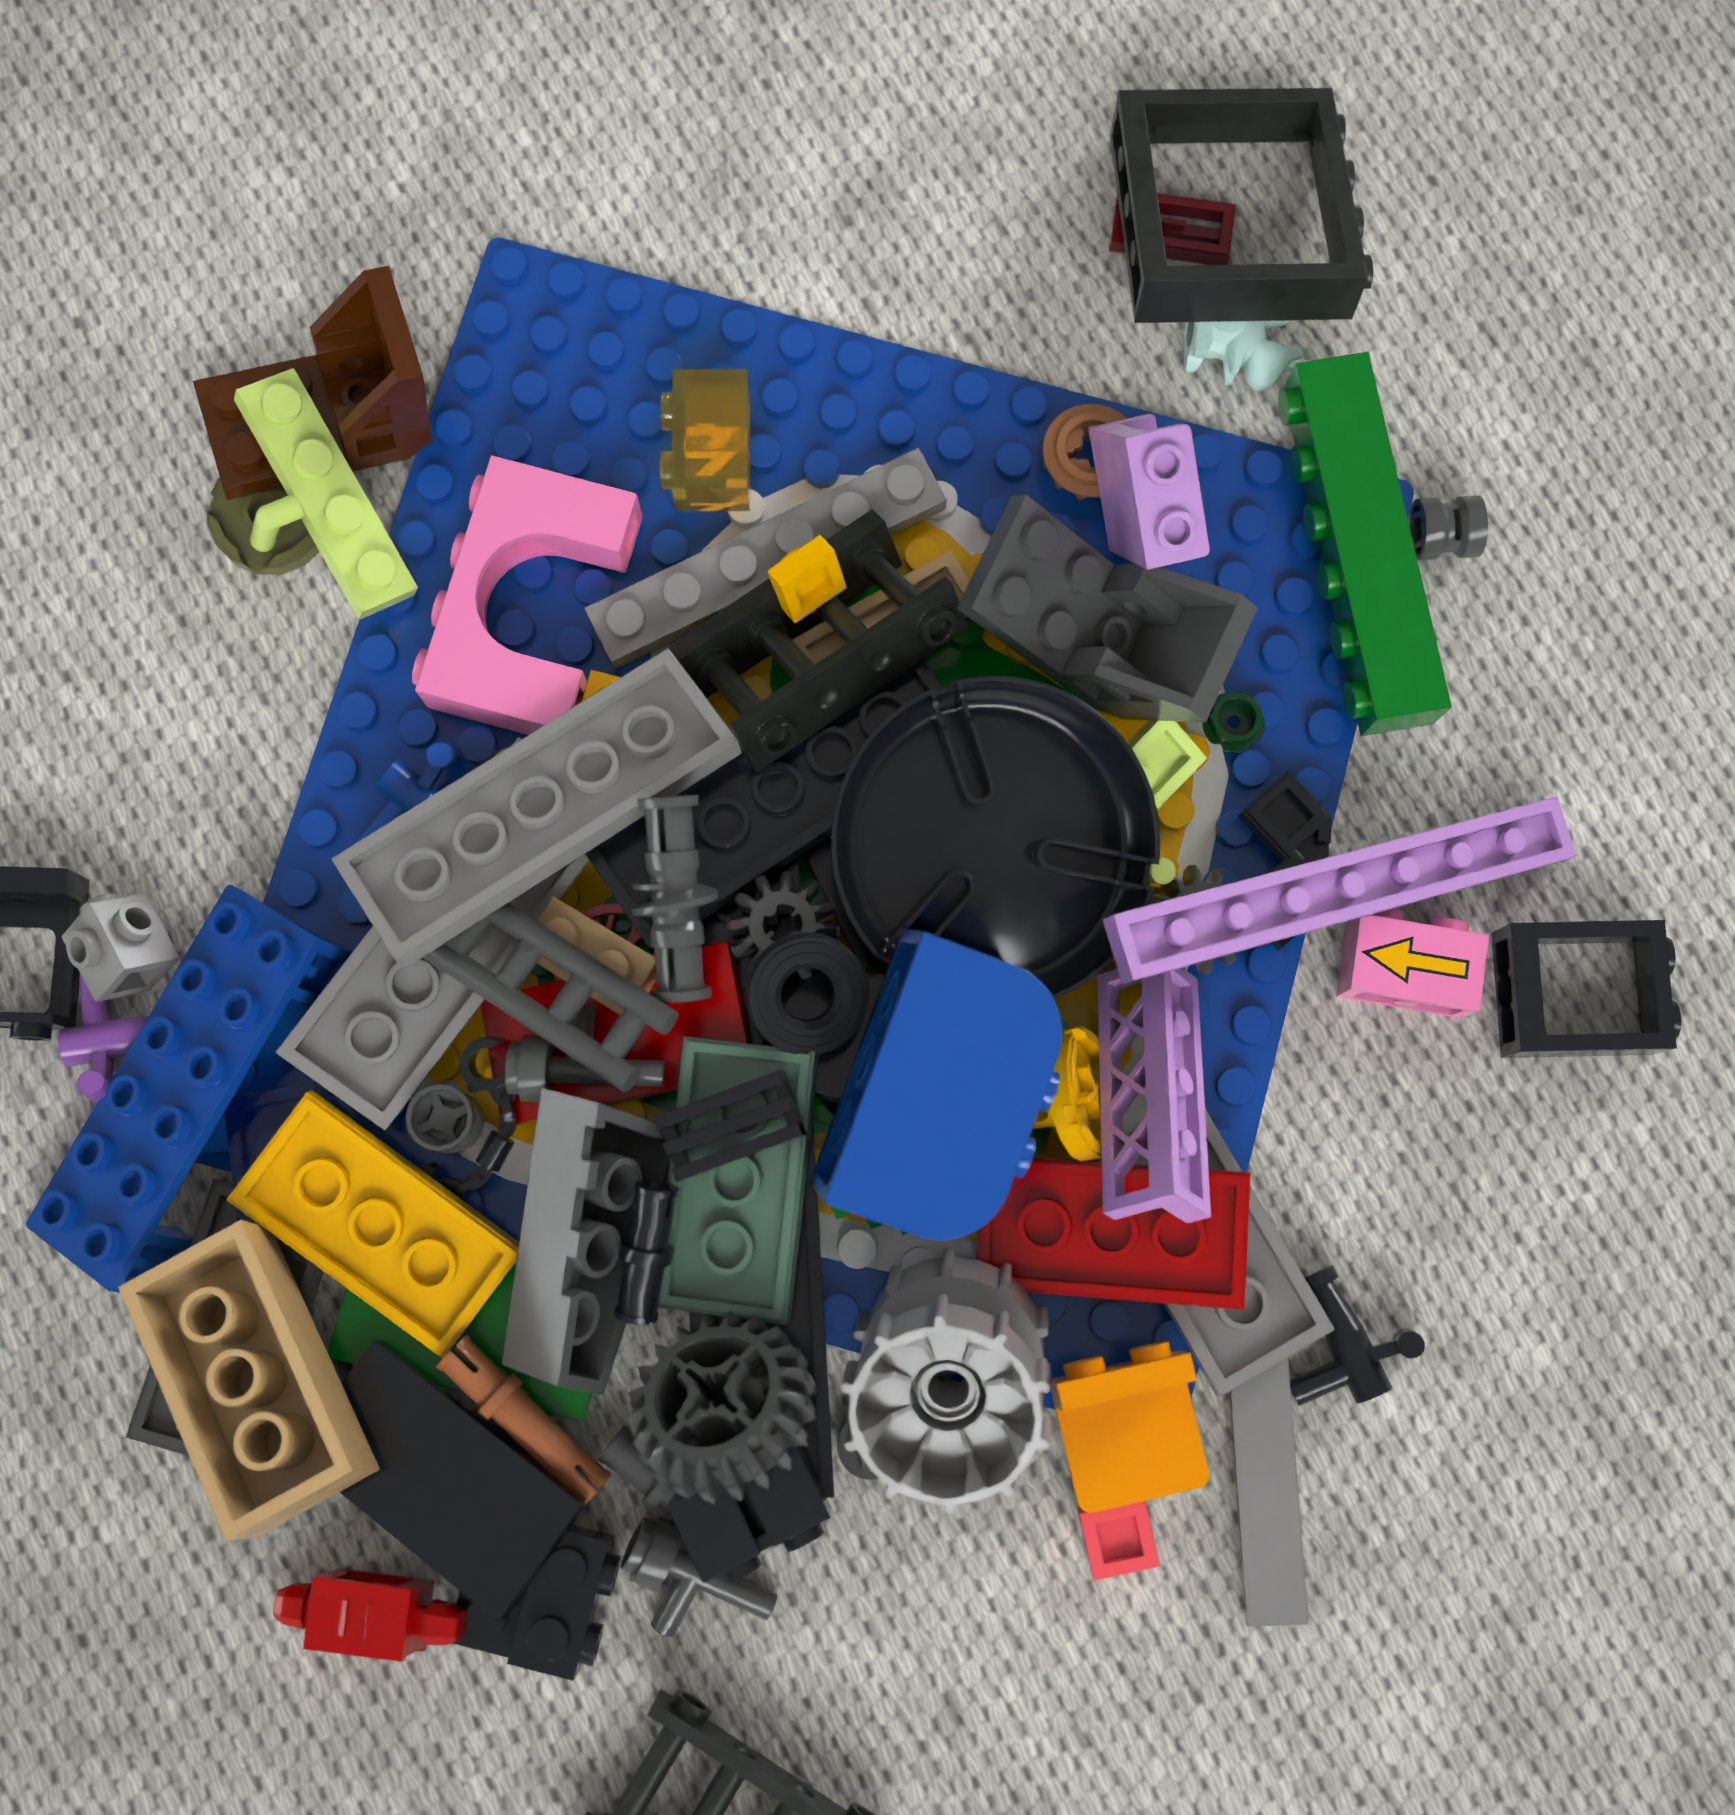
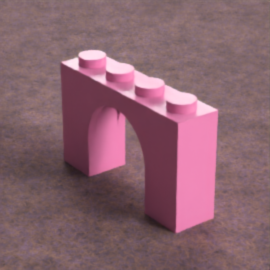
[412,455,643,735]

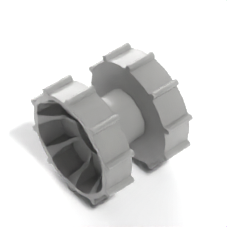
[841,1247,1051,1515]

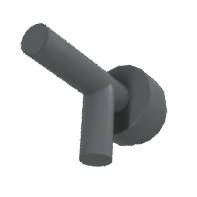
[505,1003,665,1102]
[621,1516,777,1637]

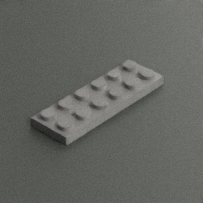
[331,648,742,970]
[275,737,589,1131]

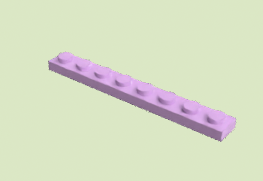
[1103,797,1577,984]

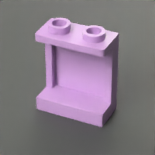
[1088,414,1210,570]

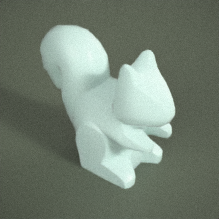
[1184,262,1304,391]

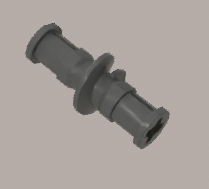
[631,795,718,1003]

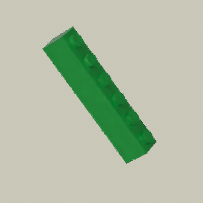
[1278,351,1452,737]

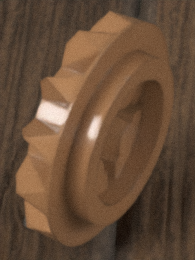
[1043,404,1127,501]

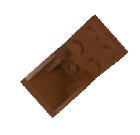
[193,266,432,500]

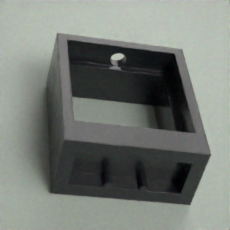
[1491,920,1682,1058]

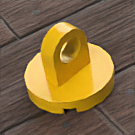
[1032,1026,1102,1161]

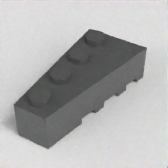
[502,1088,671,1395]

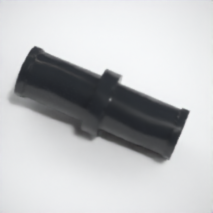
[614,1179,679,1325]

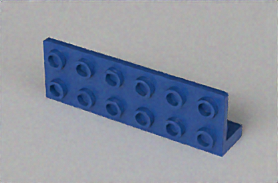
[26,885,353,1293]

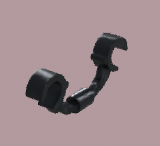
[417,1036,518,1199]

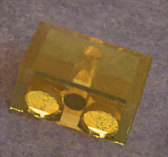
[660,369,751,511]

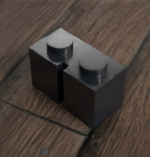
[667,1446,831,1585]

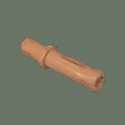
[436,1334,612,1503]

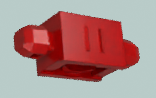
[273,1568,466,1662]

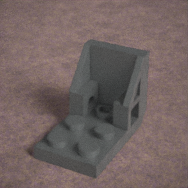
[957,495,1258,722]

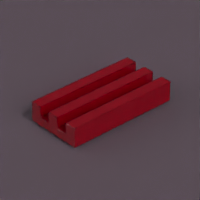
[1109,193,1236,265]

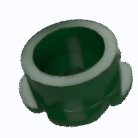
[1202,692,1265,753]

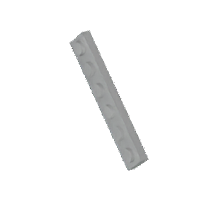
[584,448,947,669]

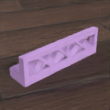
[1097,968,1211,1224]

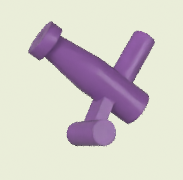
[58,975,149,1104]

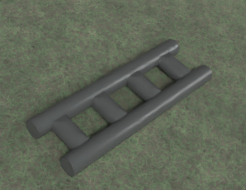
[423,902,679,1092]

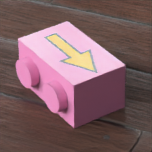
[1336,909,1489,1018]

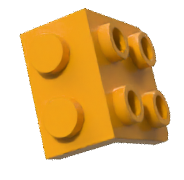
[1050,1341,1209,1513]

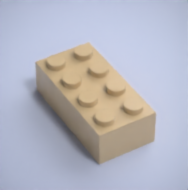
[118,1220,380,1541]

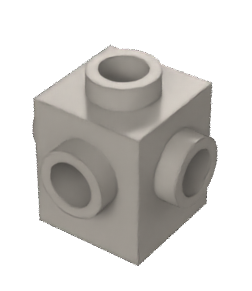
[61,893,180,1002]

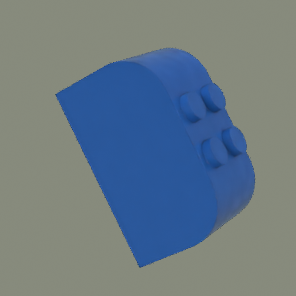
[810,929,1062,1240]

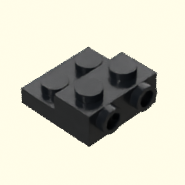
[452,1524,621,1681]

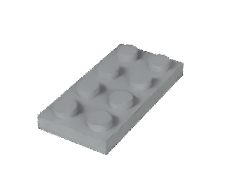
[1087,1109,1335,1397]

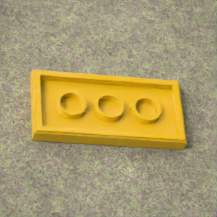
[227,1090,519,1359]

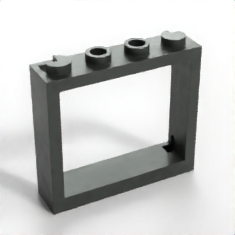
[1110,88,1373,323]

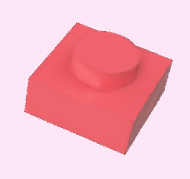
[1077,1501,1160,1581]

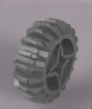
[626,1310,816,1504]

